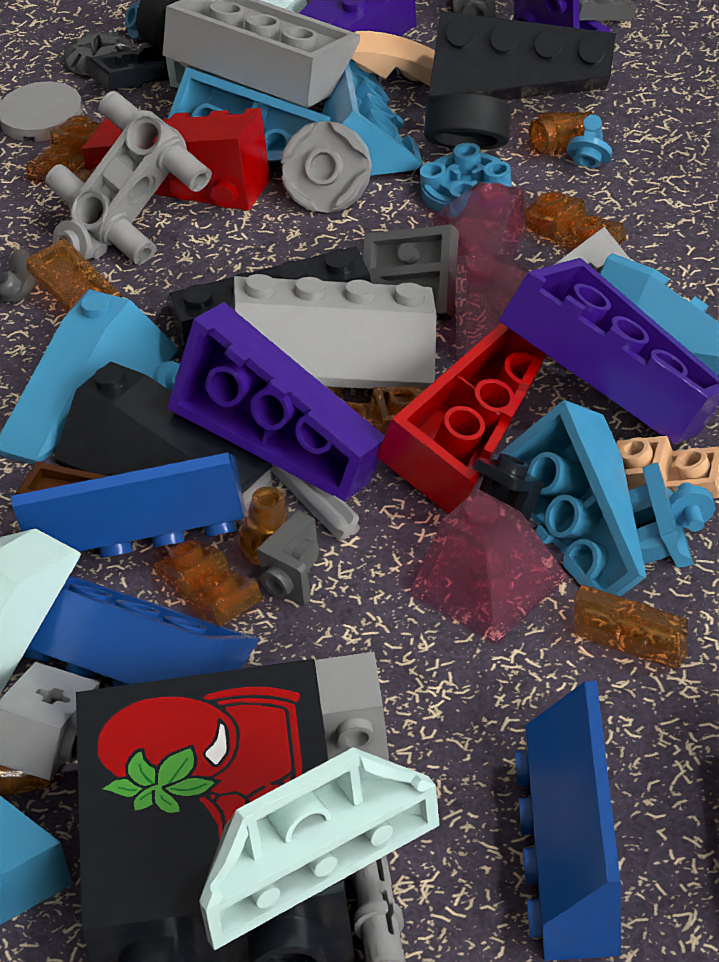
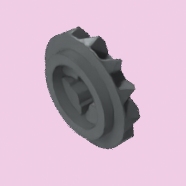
[64,30,131,76]

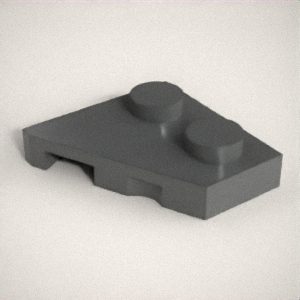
[363,224,459,318]

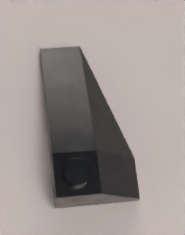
[54,361,273,494]

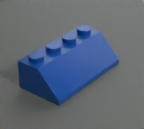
[11,453,247,563]
[23,576,259,687]
[515,680,621,961]

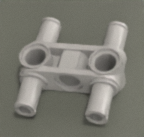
[45,91,212,266]

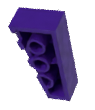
[498,258,719,444]

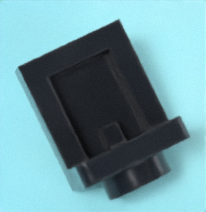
[467,453,545,541]

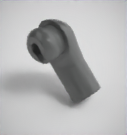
[0,249,40,303]

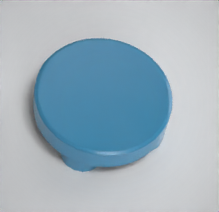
[420,143,512,217]

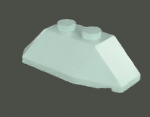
[0,529,81,694]
[199,747,439,950]

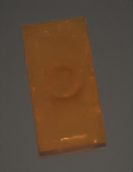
[26,238,122,312]
[574,584,688,670]

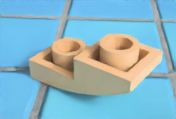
[351,31,435,86]
[616,436,719,498]

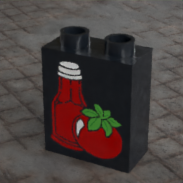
[76,659,355,962]

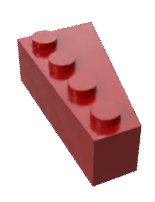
[376,323,547,519]

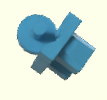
[629,462,716,568]

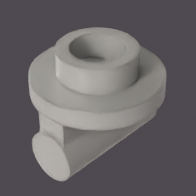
[52,219,108,266]

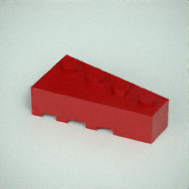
[82,108,271,211]

